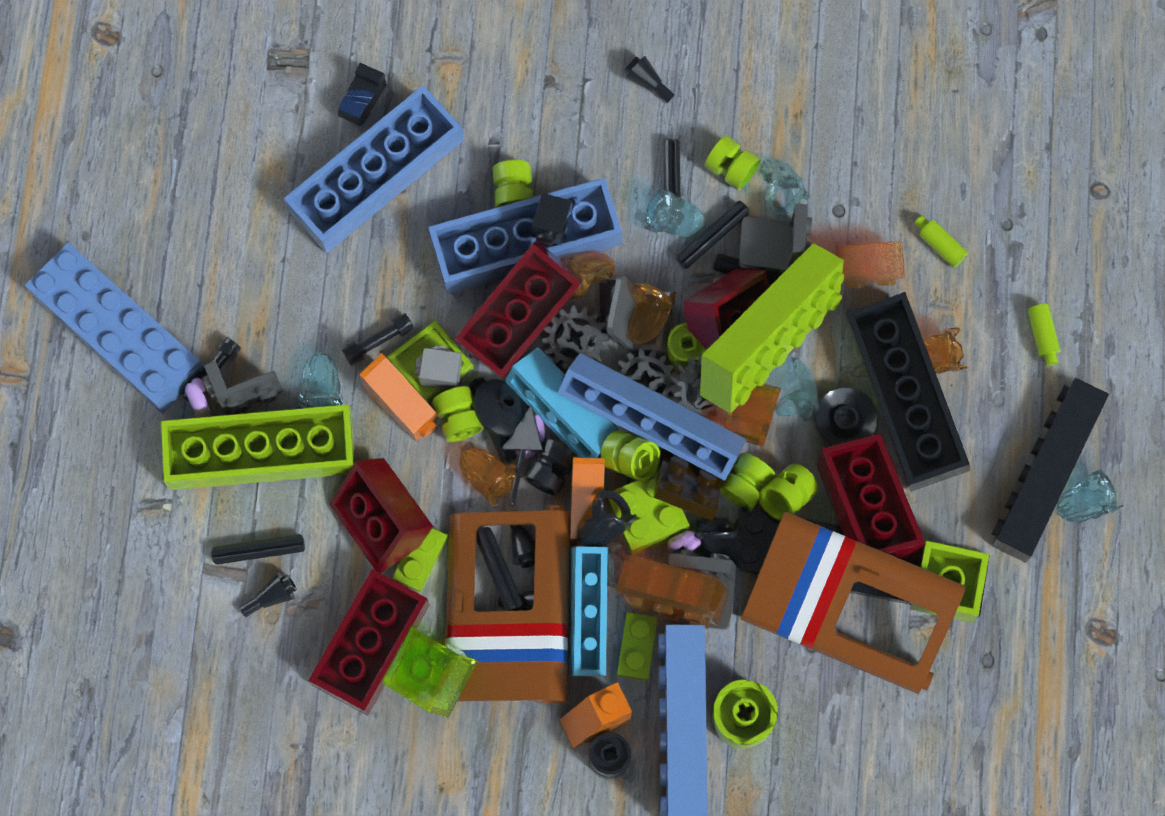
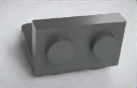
[739,203,812,273]
[606,276,676,354]
[202,361,282,415]
[667,550,738,630]

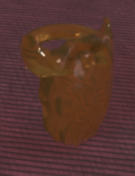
[560,251,616,300]
[628,283,676,345]
[924,327,968,374]
[459,448,523,506]

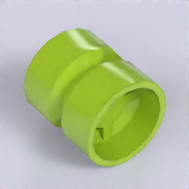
[704,135,761,191]
[492,160,534,208]
[666,323,706,373]
[432,386,484,443]
[601,430,660,481]
[720,452,776,511]
[759,463,818,521]

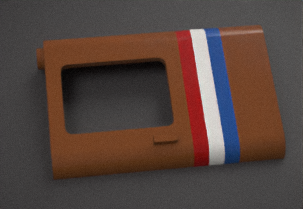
[442,505,571,704]
[741,512,966,694]

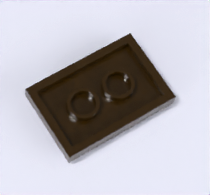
[654,448,721,521]

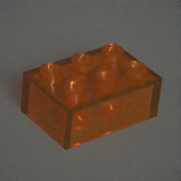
[615,554,729,629]

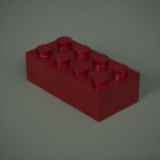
[454,240,584,378]
[817,434,925,562]
[308,569,430,716]

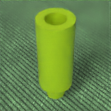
[914,215,969,268]
[1027,304,1061,366]

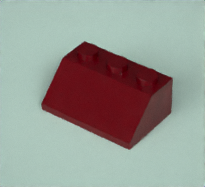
[683,269,769,350]
[329,457,433,573]

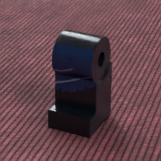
[338,63,386,126]

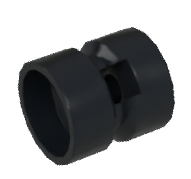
[522,438,578,496]
[589,733,631,780]

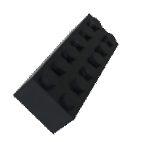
[847,292,970,492]

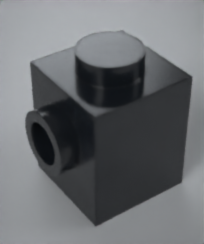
[532,193,572,245]

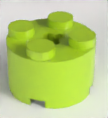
[711,680,778,749]

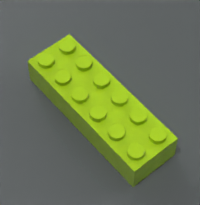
[700,243,844,414]
[161,404,356,491]

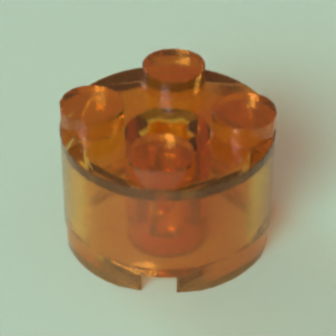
[724,383,781,447]

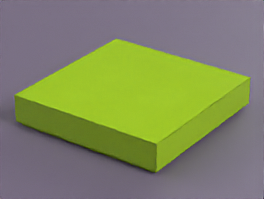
[387,320,474,403]

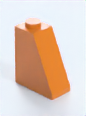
[359,353,438,441]
[570,457,605,547]
[559,682,632,749]

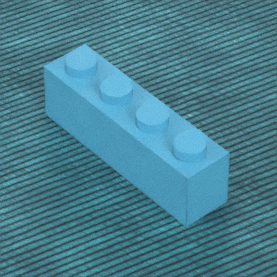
[505,347,619,458]
[569,547,608,676]

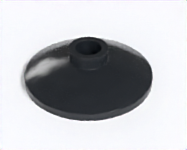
[473,379,530,437]
[815,387,877,446]

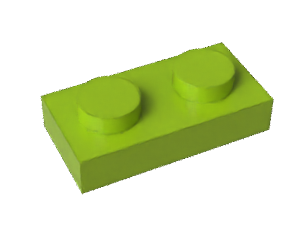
[392,528,448,593]
[617,612,658,681]

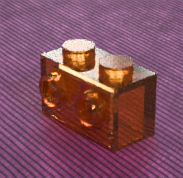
[835,241,905,288]

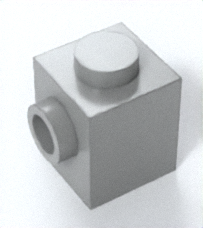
[415,346,463,390]

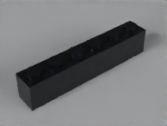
[991,377,1109,563]

